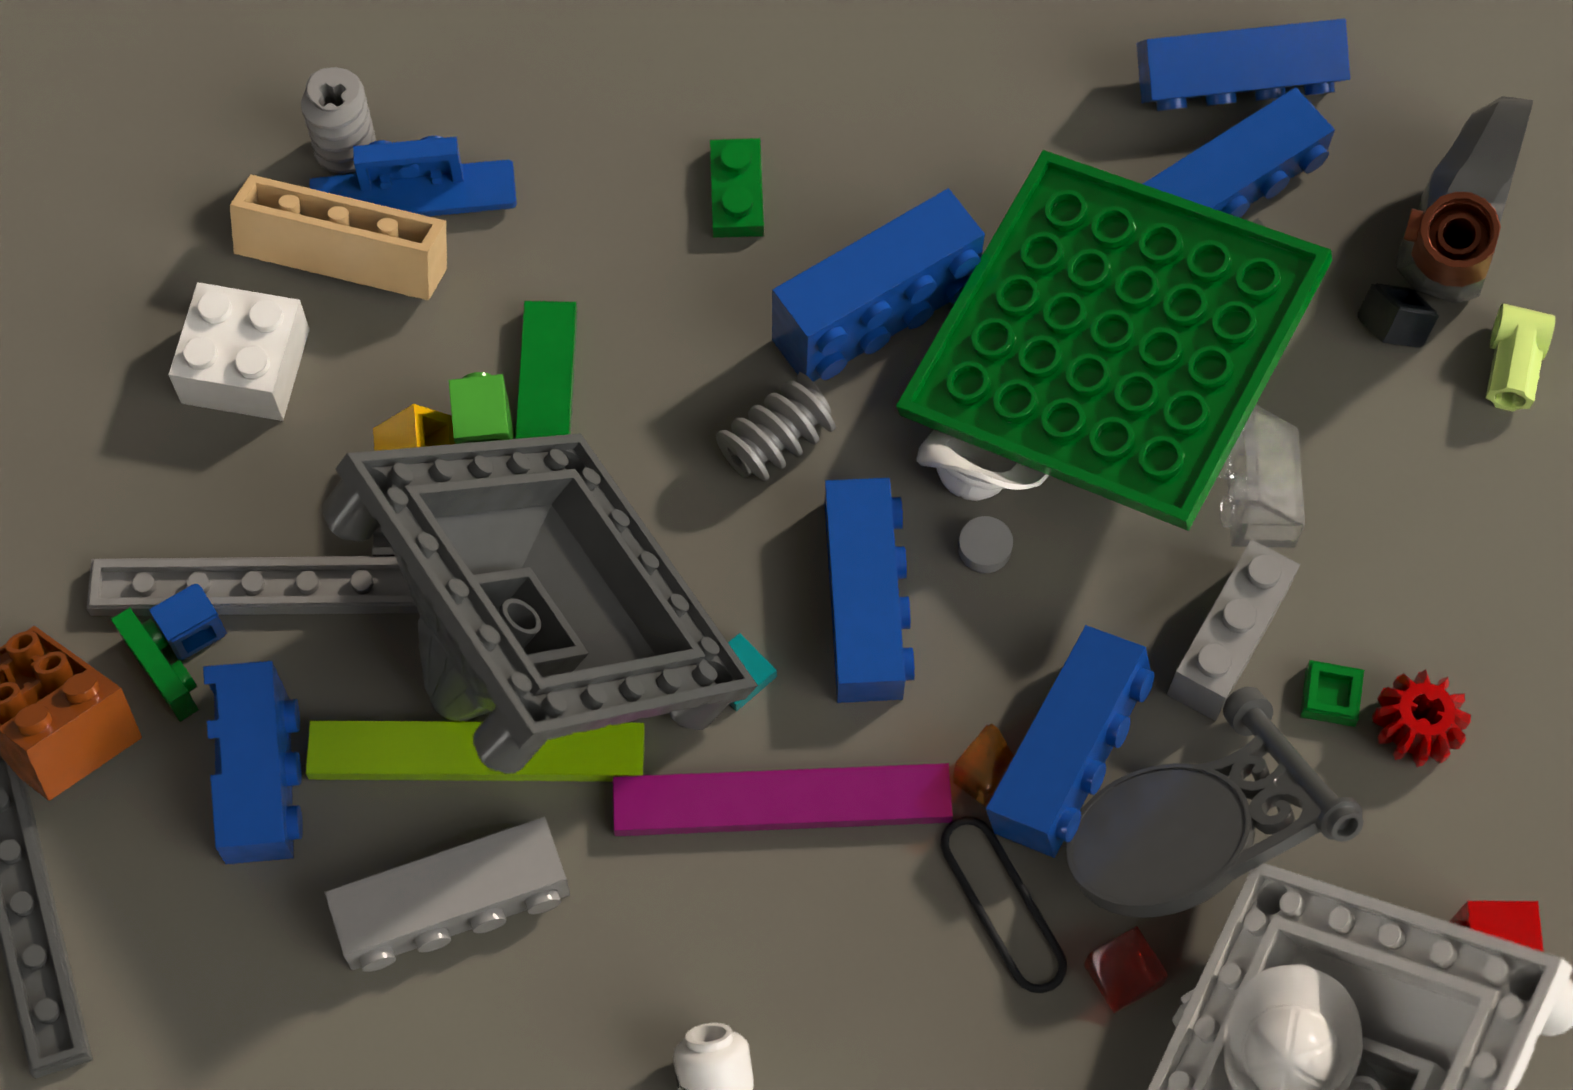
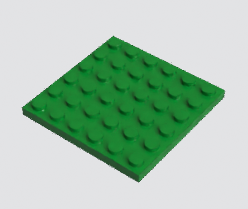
[896,150,1332,531]

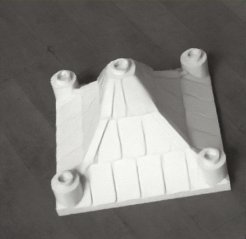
[1148,863,1573,1090]

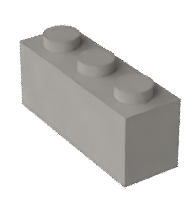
[1167,539,1300,721]

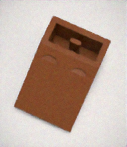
[0,625,142,801]

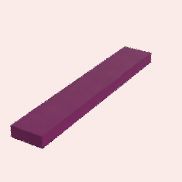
[613,763,953,837]

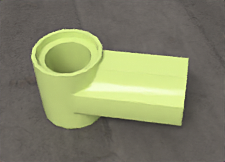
[1486,303,1555,412]

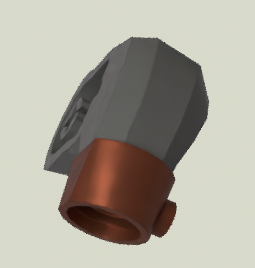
[1396,96,1533,303]

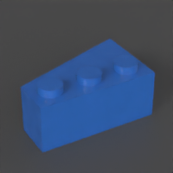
[203,661,303,864]

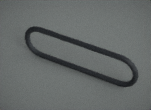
[941,816,1067,993]

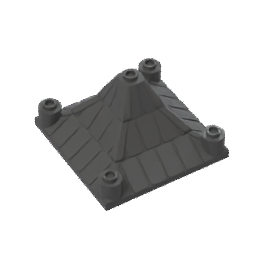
[322,433,758,773]

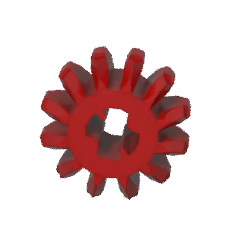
[1372,669,1471,768]

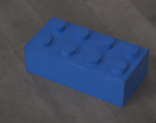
[772,188,985,382]

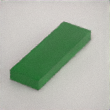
[516,301,578,439]

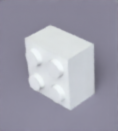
[168,282,310,421]

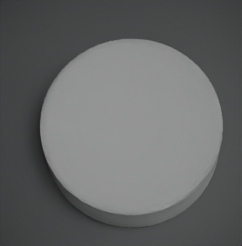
[958,516,1013,573]

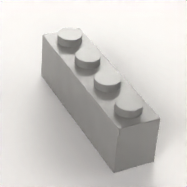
[324,817,570,972]

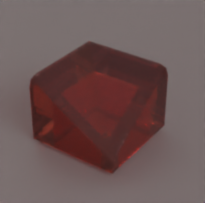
[1084,926,1168,1014]

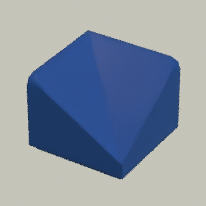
[149,584,227,661]

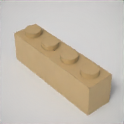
[230,174,447,300]

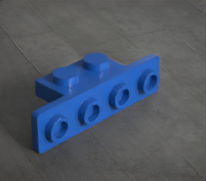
[309,136,517,216]

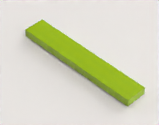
[306,720,645,782]

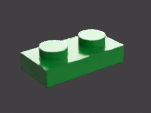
[710,138,764,238]
[111,607,199,722]

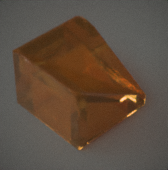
[953,723,1014,807]

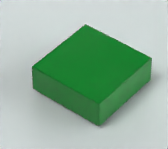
[1300,660,1364,727]

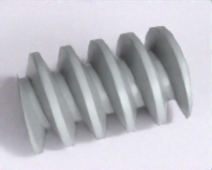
[301,67,376,174]
[716,372,836,482]

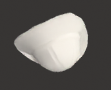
[916,430,1049,501]
[1224,965,1364,1090]

